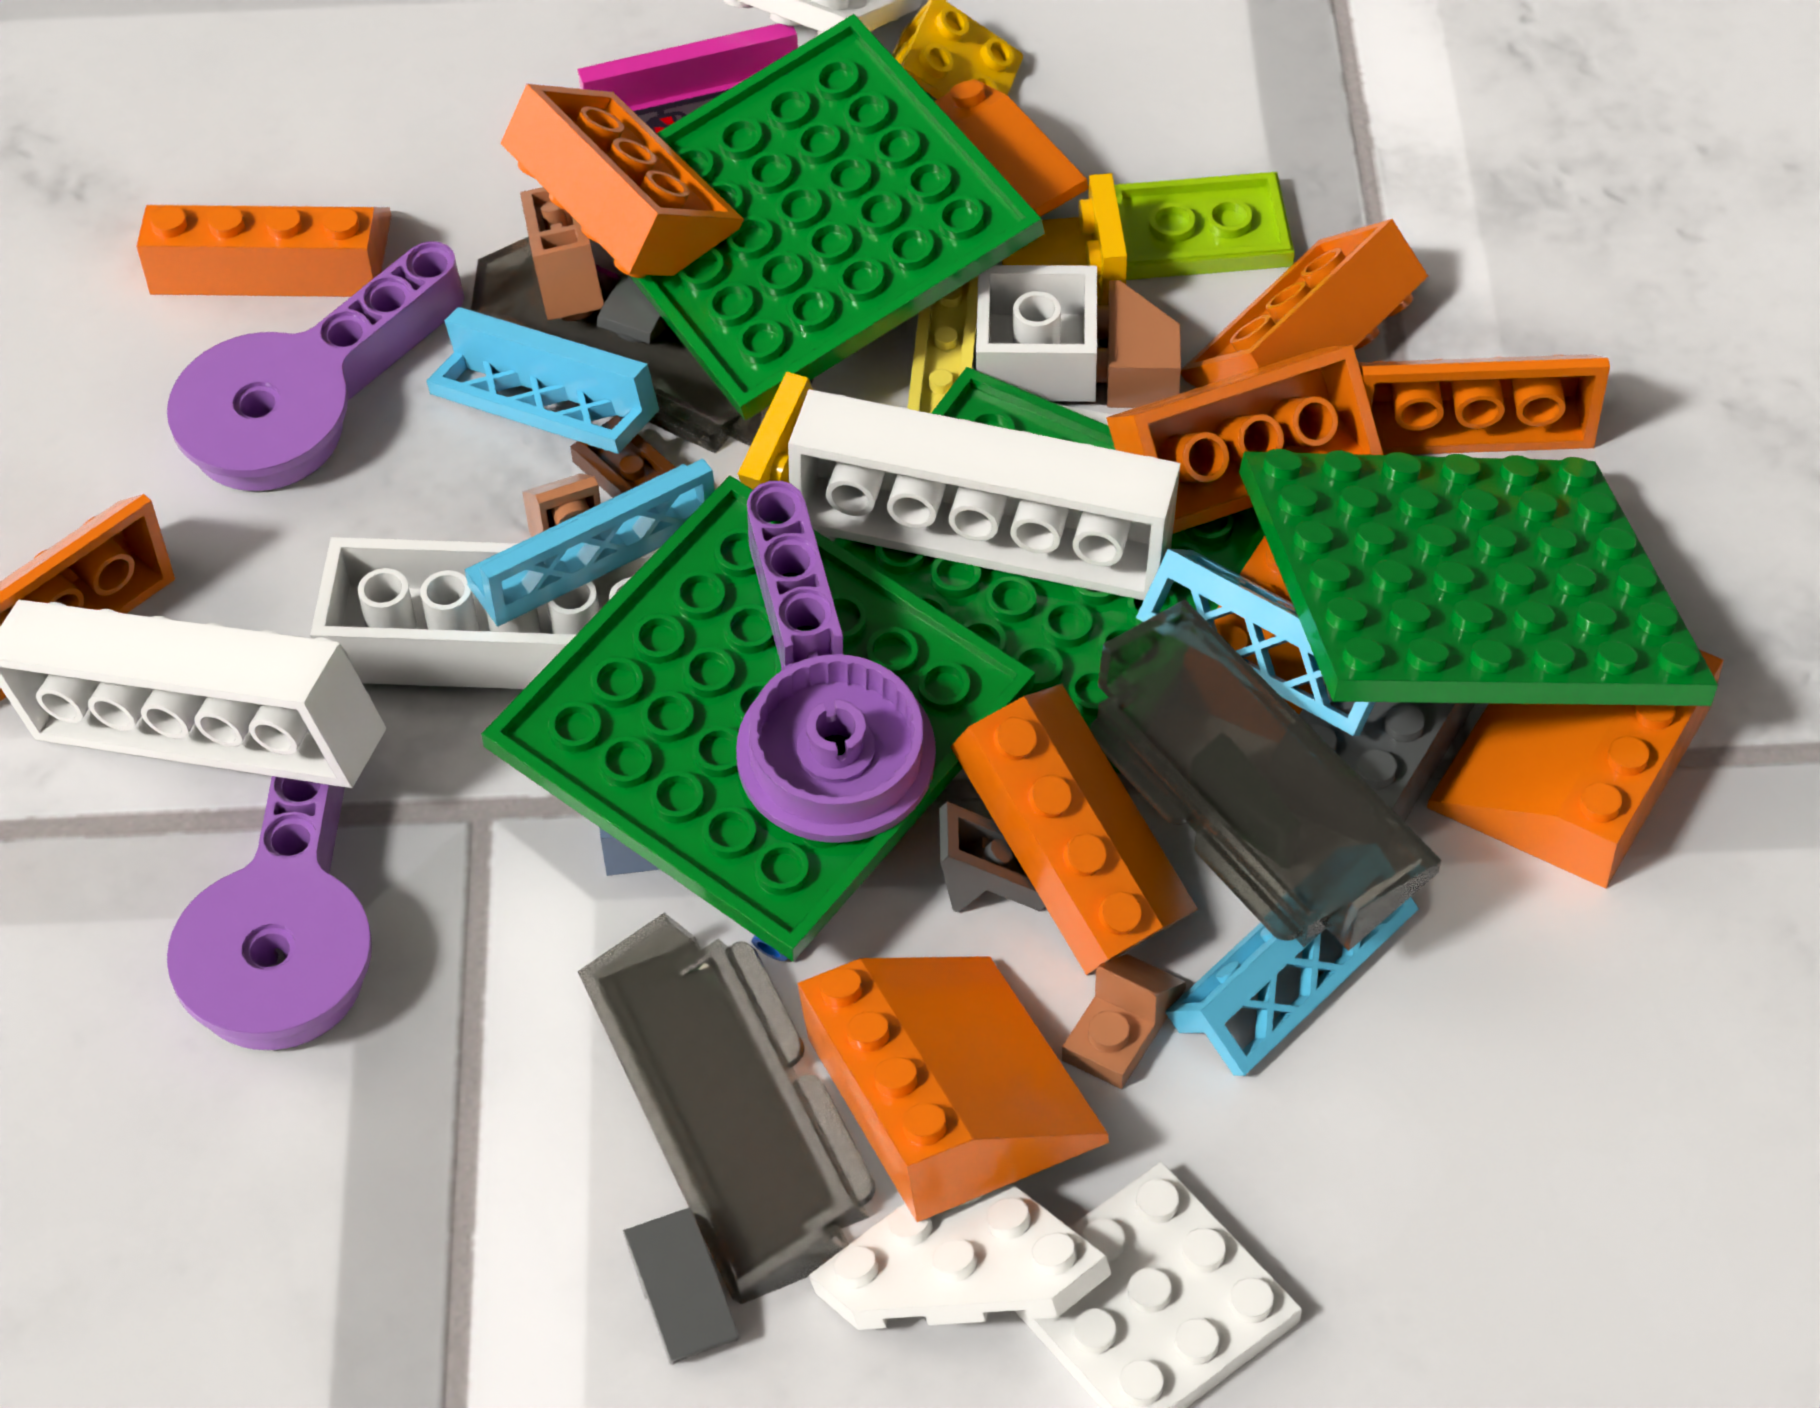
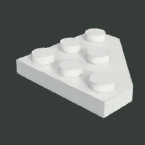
[809,1183,1111,1330]

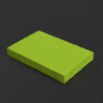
[1114,172,1295,280]

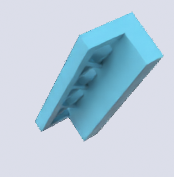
[426,307,659,454]
[464,458,715,627]
[1136,548,1376,736]
[1165,845,1419,1076]

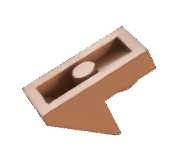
[1062,954,1186,1089]

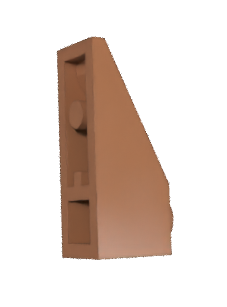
[520,187,604,321]

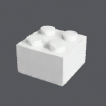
[976,265,1097,402]

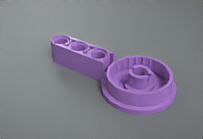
[167,241,465,491]
[736,481,936,843]
[167,776,372,1050]

